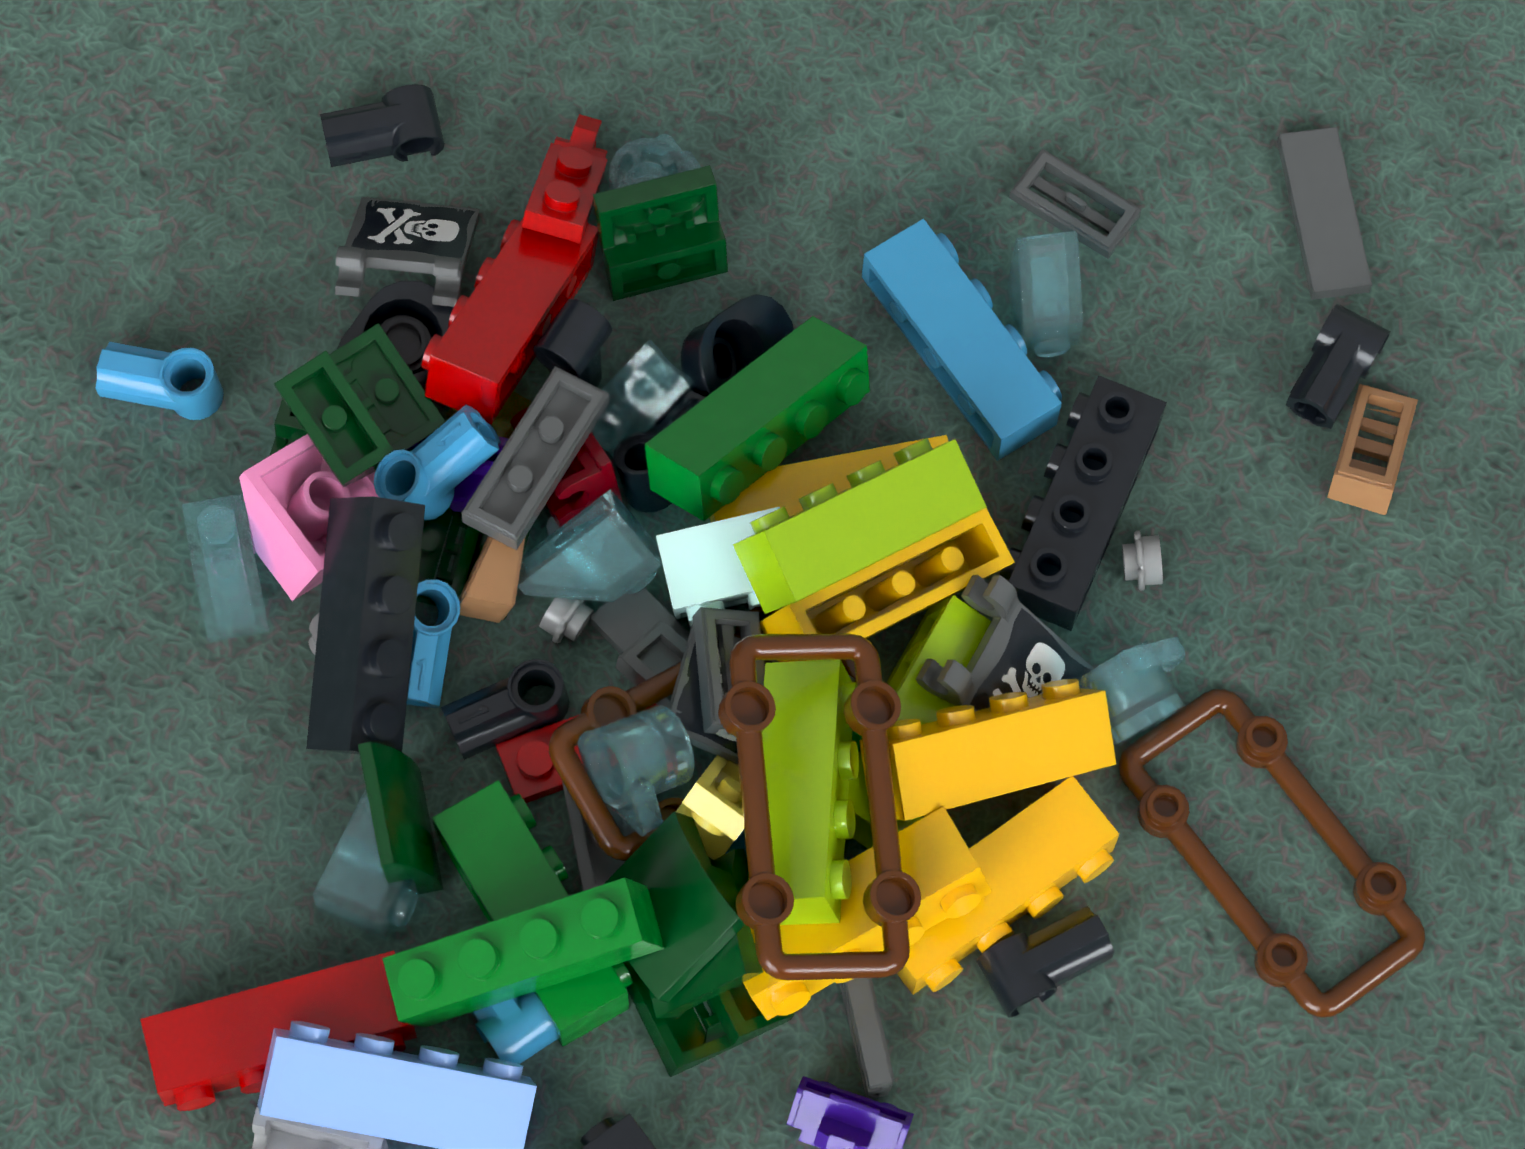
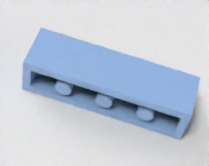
[257,1021,537,1149]

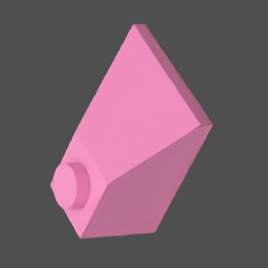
[239,434,379,601]

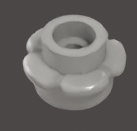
[1122,530,1163,591]
[539,585,594,643]

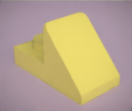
[676,755,744,860]

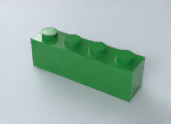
[645,316,870,521]
[432,780,633,1047]
[382,877,665,1027]

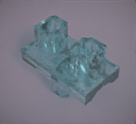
[591,340,694,457]

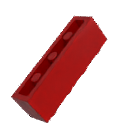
[421,219,599,425]
[140,951,417,1111]

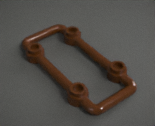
[549,606,856,861]
[718,634,921,981]
[1119,689,1425,1018]

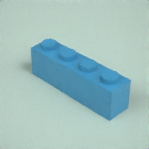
[862,218,1062,461]

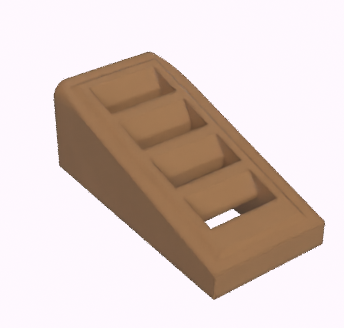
[1327,384,1418,515]
[459,536,525,623]

